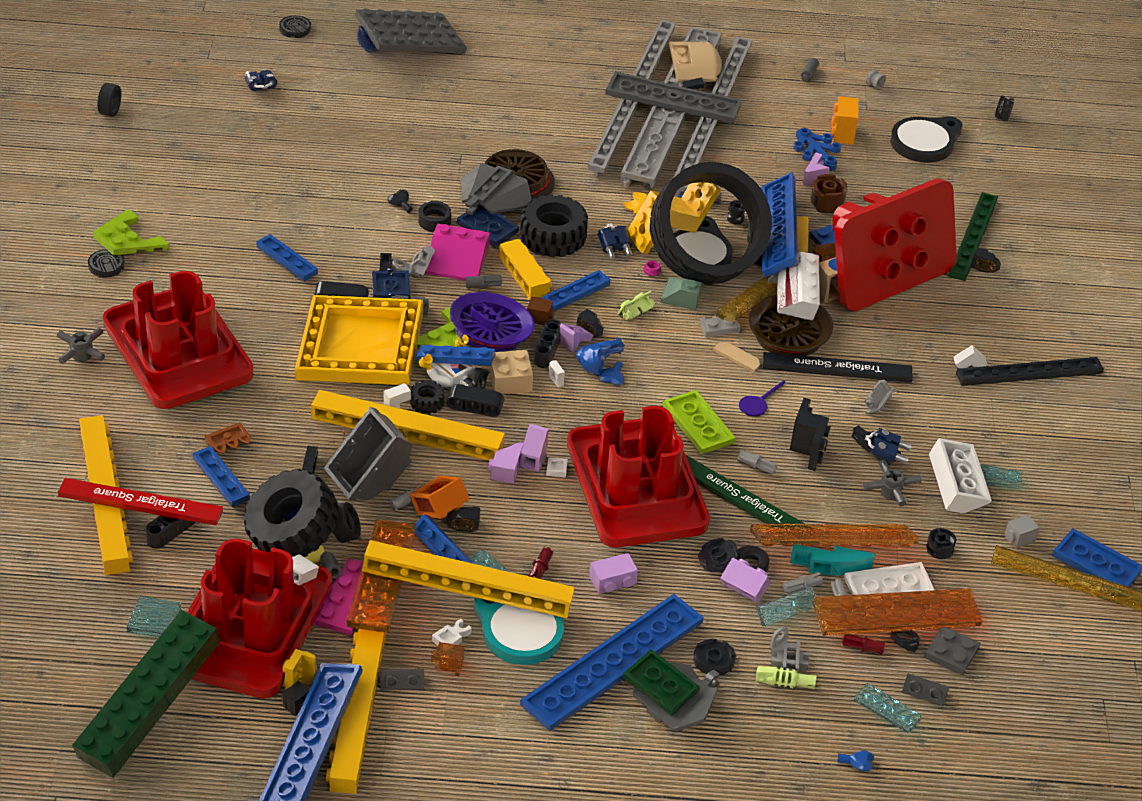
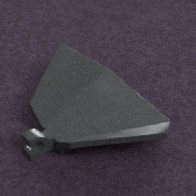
[461,163,532,215]
[633,660,719,732]

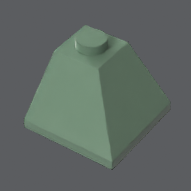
[660,278,704,310]

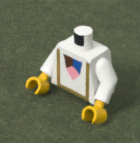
[419,335,475,390]

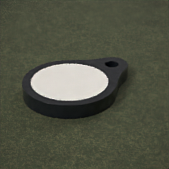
[890,116,963,163]
[674,216,733,265]

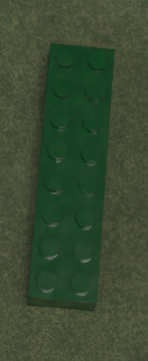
[72,610,221,778]

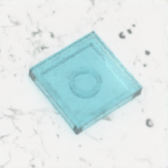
[127,596,181,637]

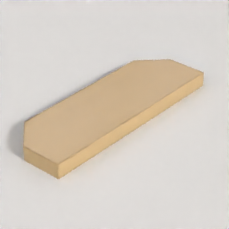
[713,342,760,373]

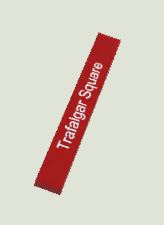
[58,478,223,526]

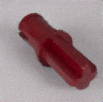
[528,547,553,579]
[842,634,885,655]

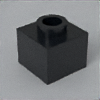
[282,680,310,716]

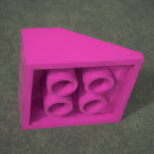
[425,224,490,281]

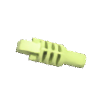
[756,666,816,689]

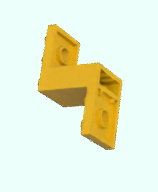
[628,182,722,255]

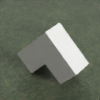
[953,345,988,368]
[384,384,411,408]
[292,554,319,585]

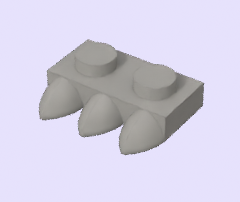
[699,314,741,337]

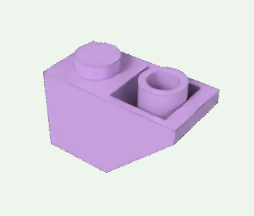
[520,424,549,472]

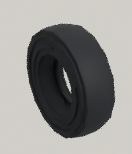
[738,545,770,572]

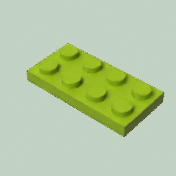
[663,390,735,455]

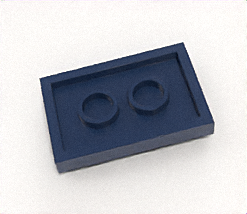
[457,204,519,248]

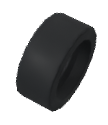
[97,83,122,117]
[418,201,451,232]
[333,502,361,543]

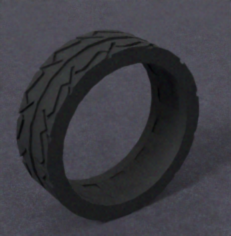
[649,162,772,285]

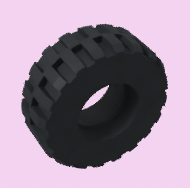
[244,469,338,557]

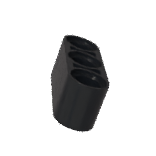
[314,281,369,297]
[534,319,561,368]
[446,384,505,417]
[146,500,195,549]

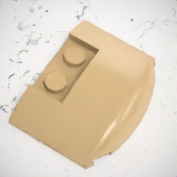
[669,42,722,82]

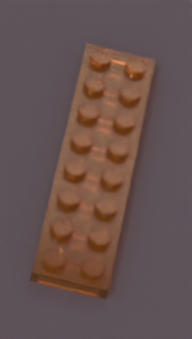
[346,519,416,633]
[750,524,918,547]
[812,588,982,636]

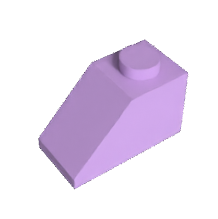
[488,442,523,484]

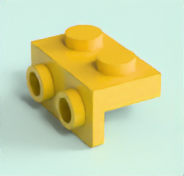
[283,649,316,690]

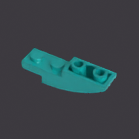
[790,543,875,576]

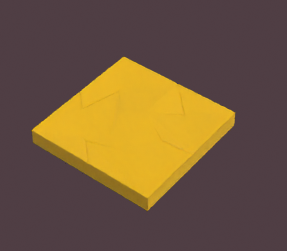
[295,295,424,385]

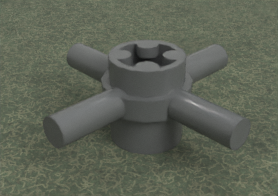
[57,327,105,364]
[863,459,922,506]

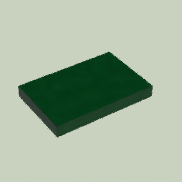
[622,649,700,716]

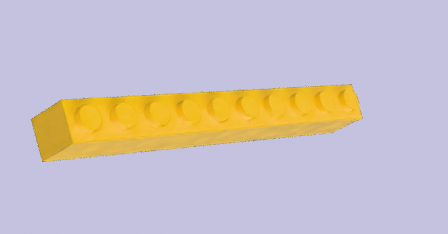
[311,390,505,461]
[79,415,133,575]
[362,540,574,618]
[326,608,388,794]

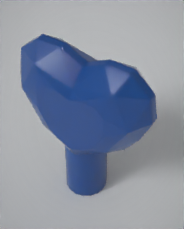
[600,361,624,386]
[837,750,874,772]

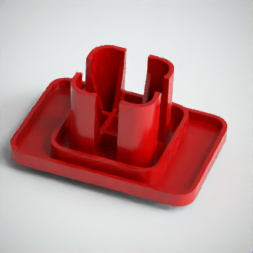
[832,178,957,311]
[103,271,254,409]
[567,406,710,548]
[187,539,332,699]

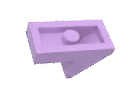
[803,153,829,185]
[560,323,594,352]

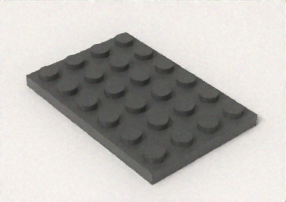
[355,9,467,53]

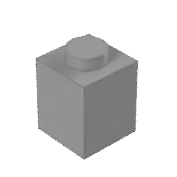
[1005,514,1039,548]

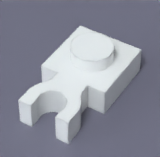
[432,619,472,653]

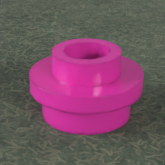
[643,260,661,277]

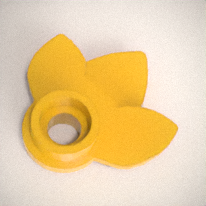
[623,192,648,214]

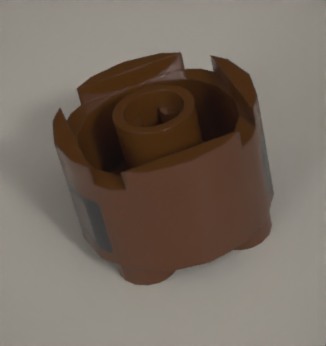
[811,174,847,213]

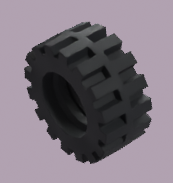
[410,380,445,415]

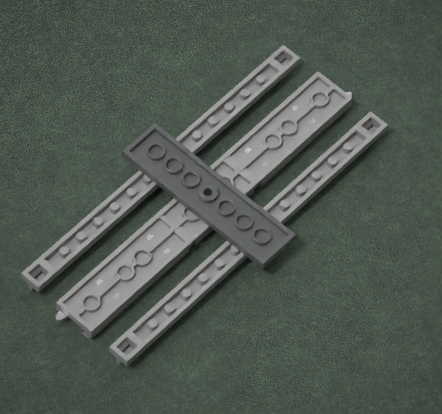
[588,20,752,196]

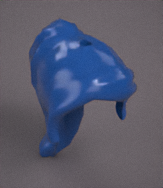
[575,337,625,376]

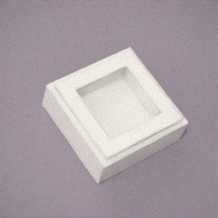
[549,360,565,387]
[546,457,568,478]

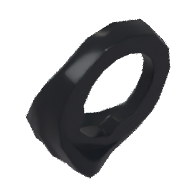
[472,368,490,389]
[890,628,920,652]

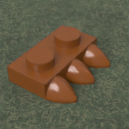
[205,422,250,454]

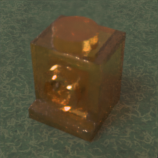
[813,243,836,262]
[431,642,464,676]

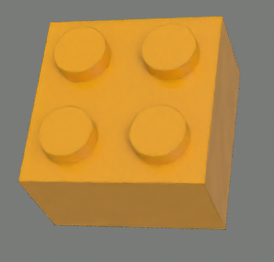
[831,96,858,145]

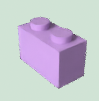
[589,553,638,594]
[720,558,771,603]

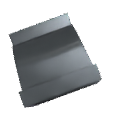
[324,407,412,501]

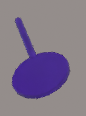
[739,381,785,416]

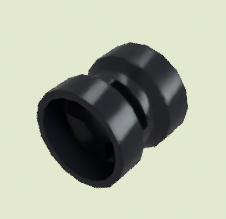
[727,200,745,225]

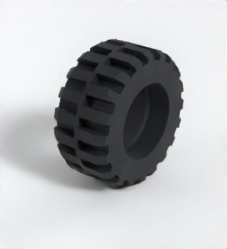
[520,194,588,258]

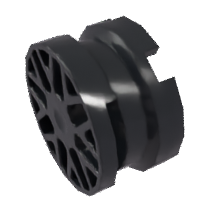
[995,95,1014,121]
[926,528,957,559]

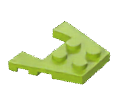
[93,209,169,255]
[417,307,472,348]

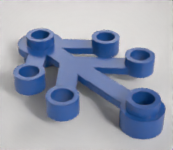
[794,128,841,171]

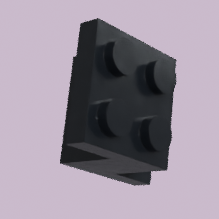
[790,398,831,471]

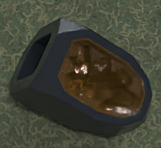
[972,247,1001,273]
[577,309,604,338]
[447,506,480,532]

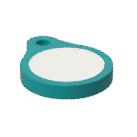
[474,597,564,665]

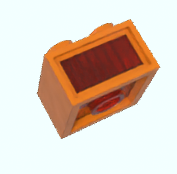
[409,475,469,519]

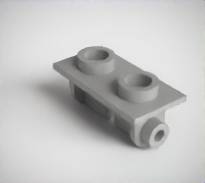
[865,380,896,414]

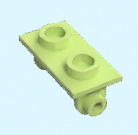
[617,291,655,320]

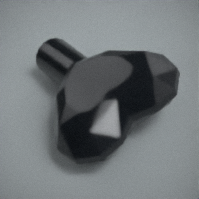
[387,189,413,213]

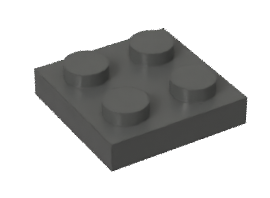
[924,626,981,676]

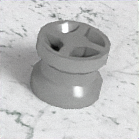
[866,69,886,89]

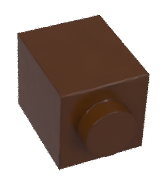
[527,296,555,326]

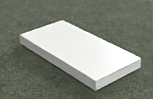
[844,562,936,608]

